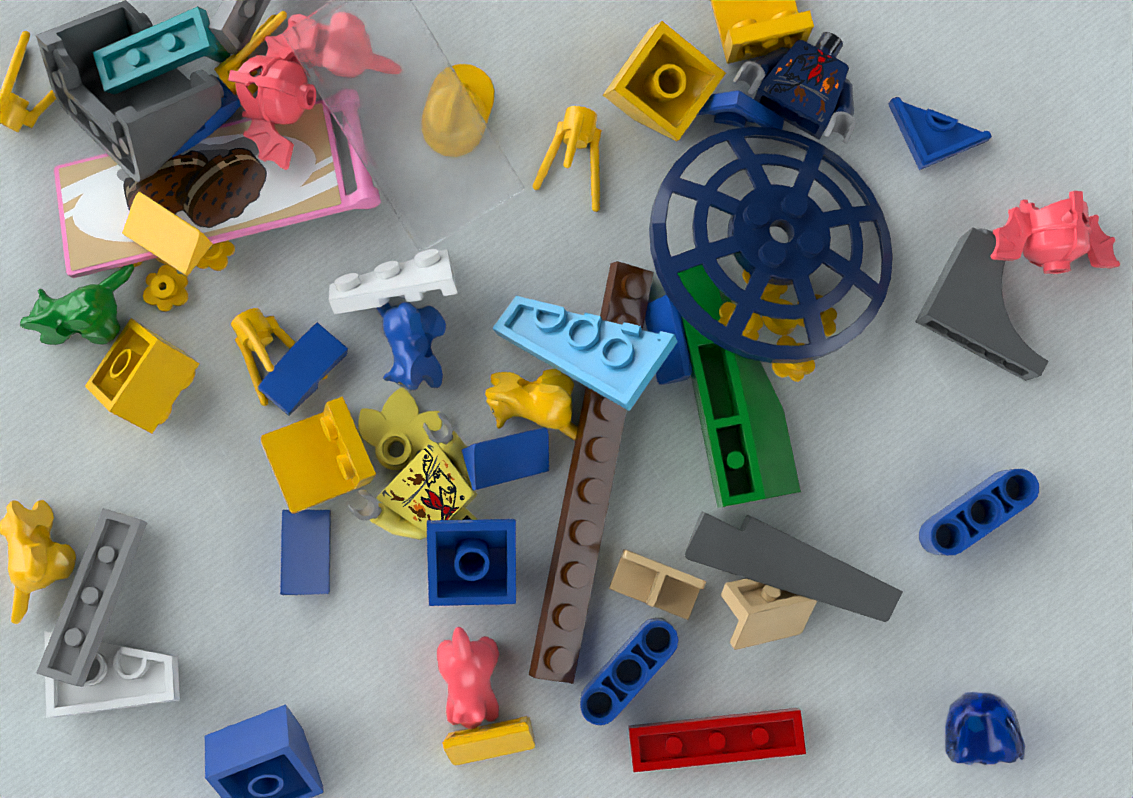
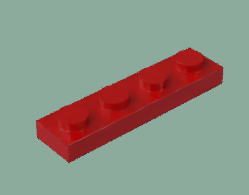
[628,708,806,773]

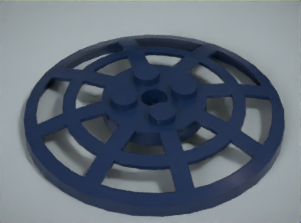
[649,126,893,364]

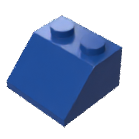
[427,519,516,606]
[204,704,324,798]

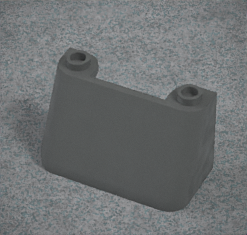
[36,0,224,182]

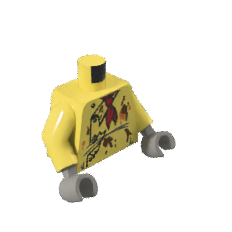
[348,412,478,540]

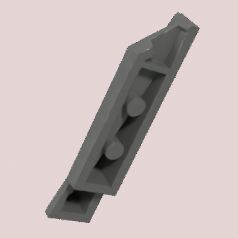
[685,511,903,622]

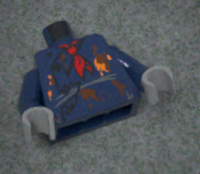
[733,32,856,144]

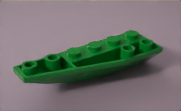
[678,265,801,508]

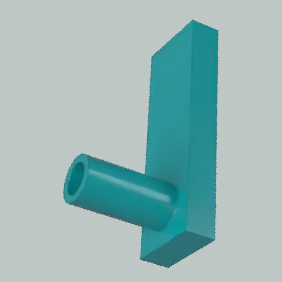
[93,6,230,95]

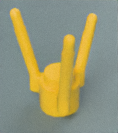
[214,11,303,95]
[0,31,56,133]
[532,106,602,212]
[231,308,328,406]

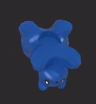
[376,302,446,391]

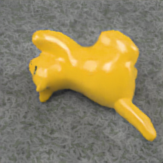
[485,369,578,441]
[0,500,76,624]

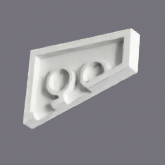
[329,249,458,315]

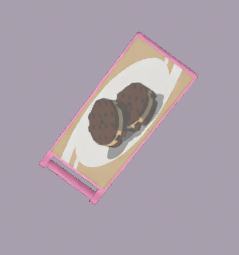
[54,89,381,278]

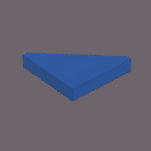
[696,90,784,130]
[888,97,992,170]

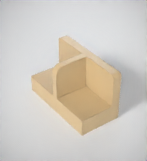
[609,549,706,620]
[721,579,817,650]

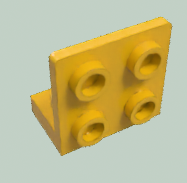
[710,0,814,64]
[260,396,376,514]

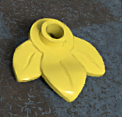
[358,387,442,471]

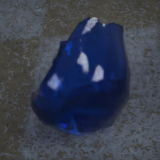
[945,692,1026,765]

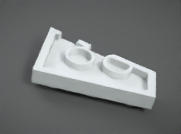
[44,631,180,718]

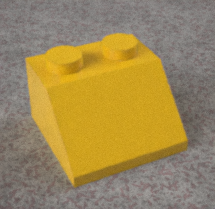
[603,21,726,141]
[85,318,200,434]

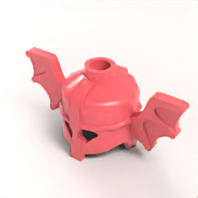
[228,20,321,170]
[991,191,1120,274]

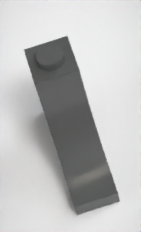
[915,227,1049,381]

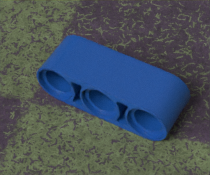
[919,469,1039,556]
[580,617,678,726]

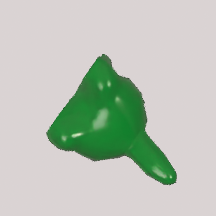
[20,264,134,345]

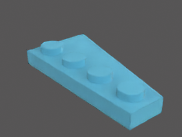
[493,295,678,411]

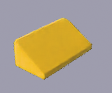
[122,192,213,277]
[442,716,535,765]

